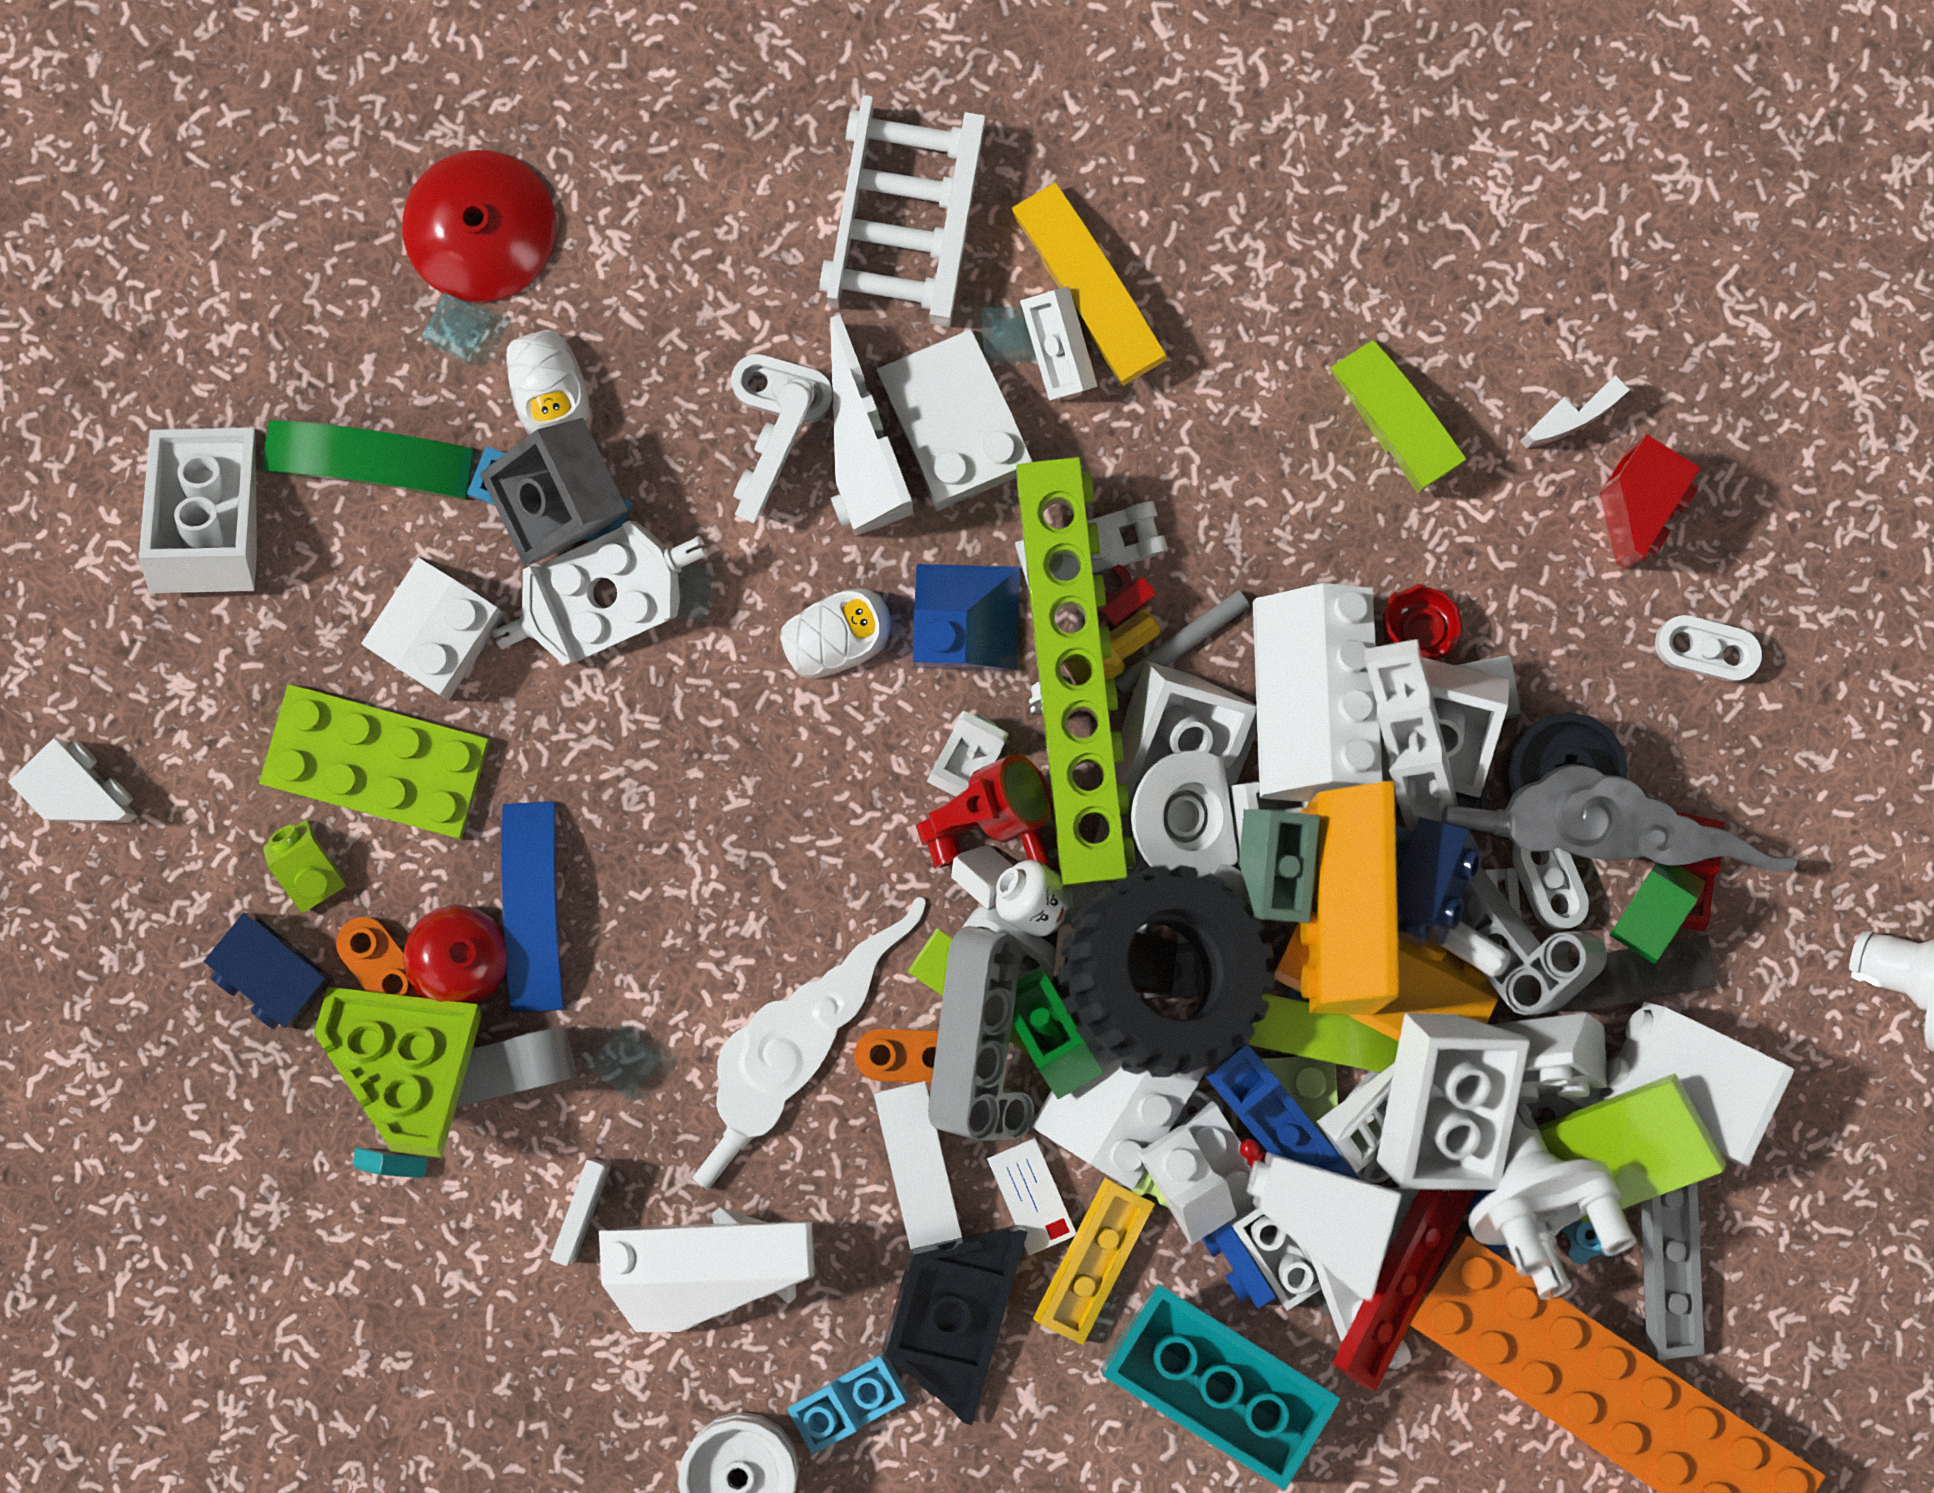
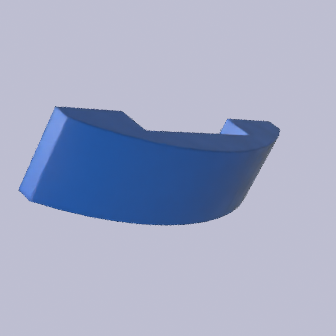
[501,801,564,1012]
[1205,1043,1361,1180]

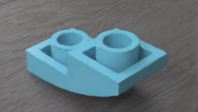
[787,1352,910,1455]

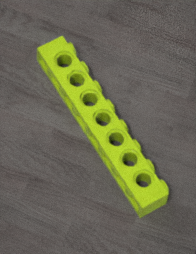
[1016,457,1136,886]

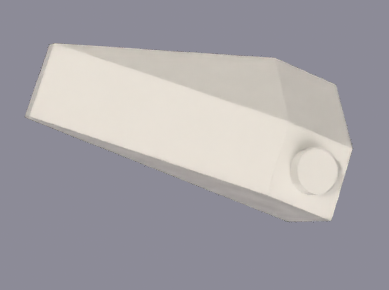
[830,314,913,536]
[1094,661,1257,876]
[599,1222,815,1332]

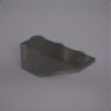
[1561,934,1717,1012]

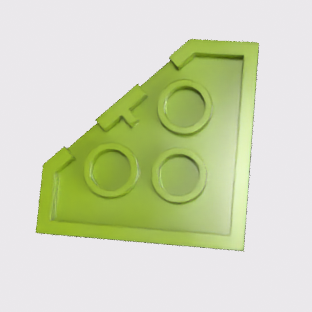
[313,987,482,1158]

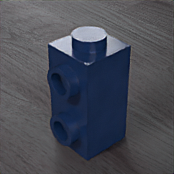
[1396,816,1481,946]

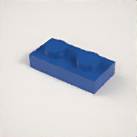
[1202,1222,1276,1308]

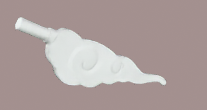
[692,897,926,1190]

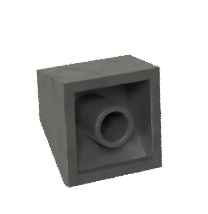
[480,418,628,566]

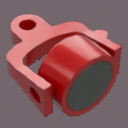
[916,754,1057,869]

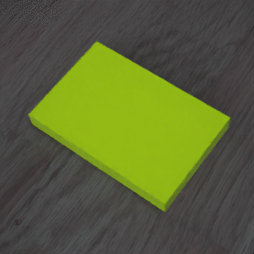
[1537,1073,1727,1223]

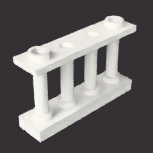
[819,95,985,327]

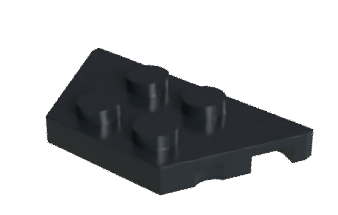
[882,1225,1028,1425]

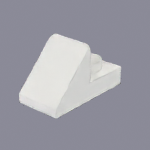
[1138,1125,1236,1245]

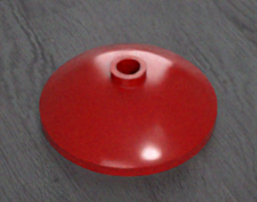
[402,150,557,303]

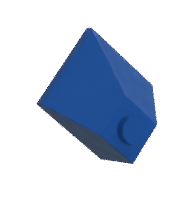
[913,564,1020,671]

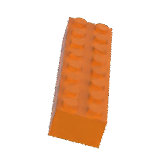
[1410,1231,1826,1493]

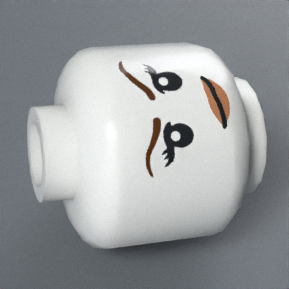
[995,859,1074,938]

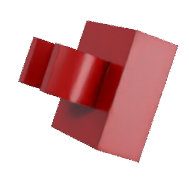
[1100,564,1156,630]

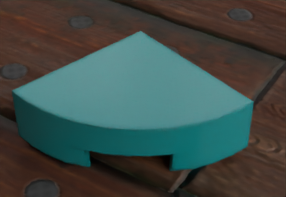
[353,1147,428,1178]

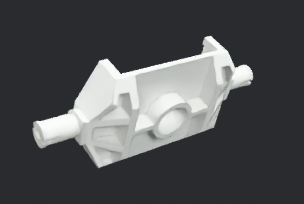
[493,521,708,665]

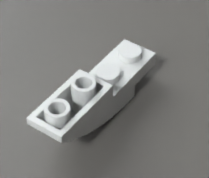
[1169,1101,1321,1311]

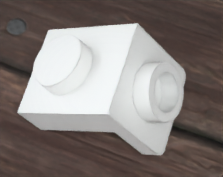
[927,711,1008,797]

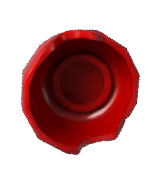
[1382,584,1463,661]

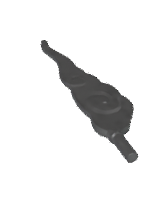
[1442,764,1797,871]

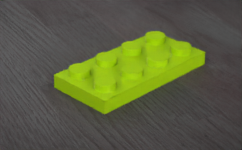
[259,684,490,840]

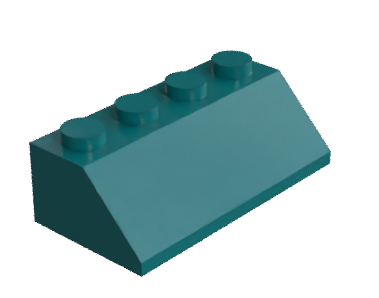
[1100,1283,1341,1491]

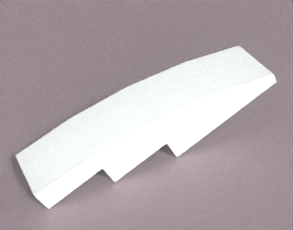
[1365,639,1458,831]
[873,1081,962,1249]

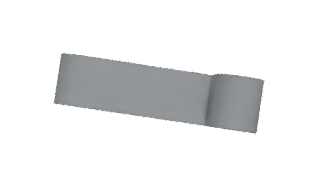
[1460,866,1607,1015]
[928,926,1034,1141]
[457,1026,578,1107]

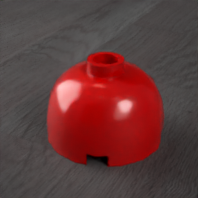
[403,904,508,1004]

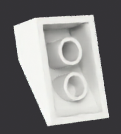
[876,329,1032,511]
[139,428,257,593]

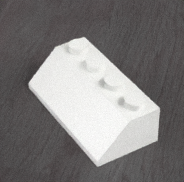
[1253,583,1382,802]

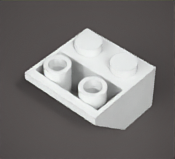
[1489,1013,1607,1104]

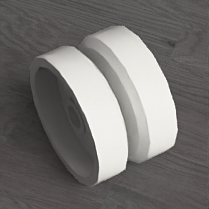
[678,1411,799,1493]

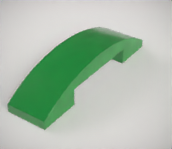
[261,420,474,500]

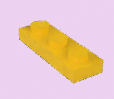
[1033,1178,1155,1345]

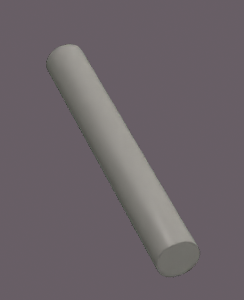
[1114,590,1250,696]

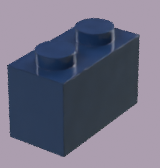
[203,912,334,1029]

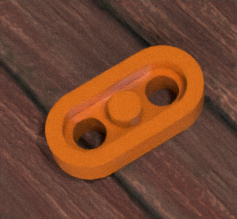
[336,917,420,998]
[854,1028,938,1083]

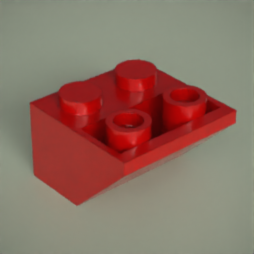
[1600,434,1700,569]

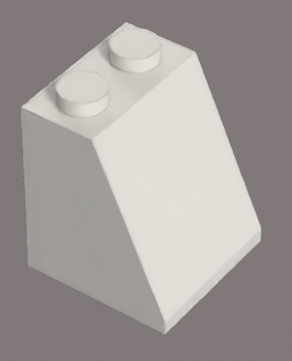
[1599,1001,1795,1166]
[1246,1152,1401,1301]

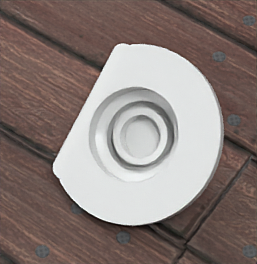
[1131,751,1238,878]

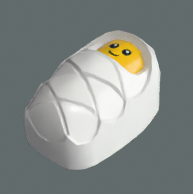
[506,330,589,435]
[780,588,892,679]

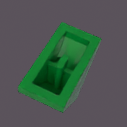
[1609,862,1707,964]

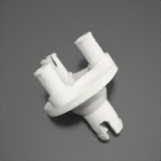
[1849,931,1934,1051]
[1469,1102,1637,1300]

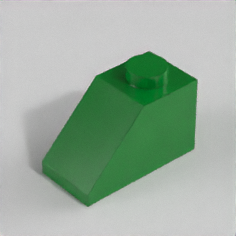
[1012,966,1104,1100]

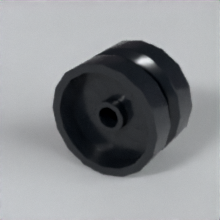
[1501,712,1628,801]

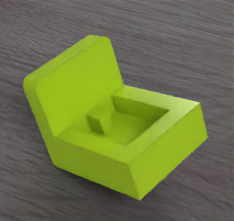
[263,820,347,914]

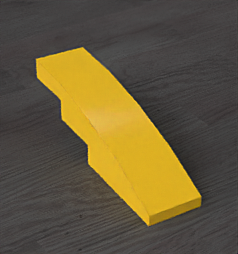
[1011,182,1167,386]

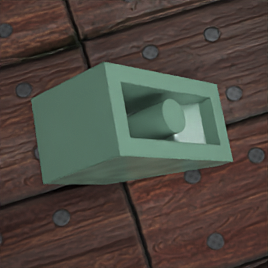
[1239,809,1320,923]

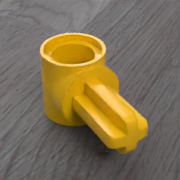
[1063,610,1160,685]

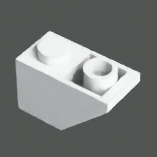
[8,738,138,823]

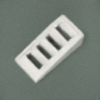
[1317,1063,1395,1173]

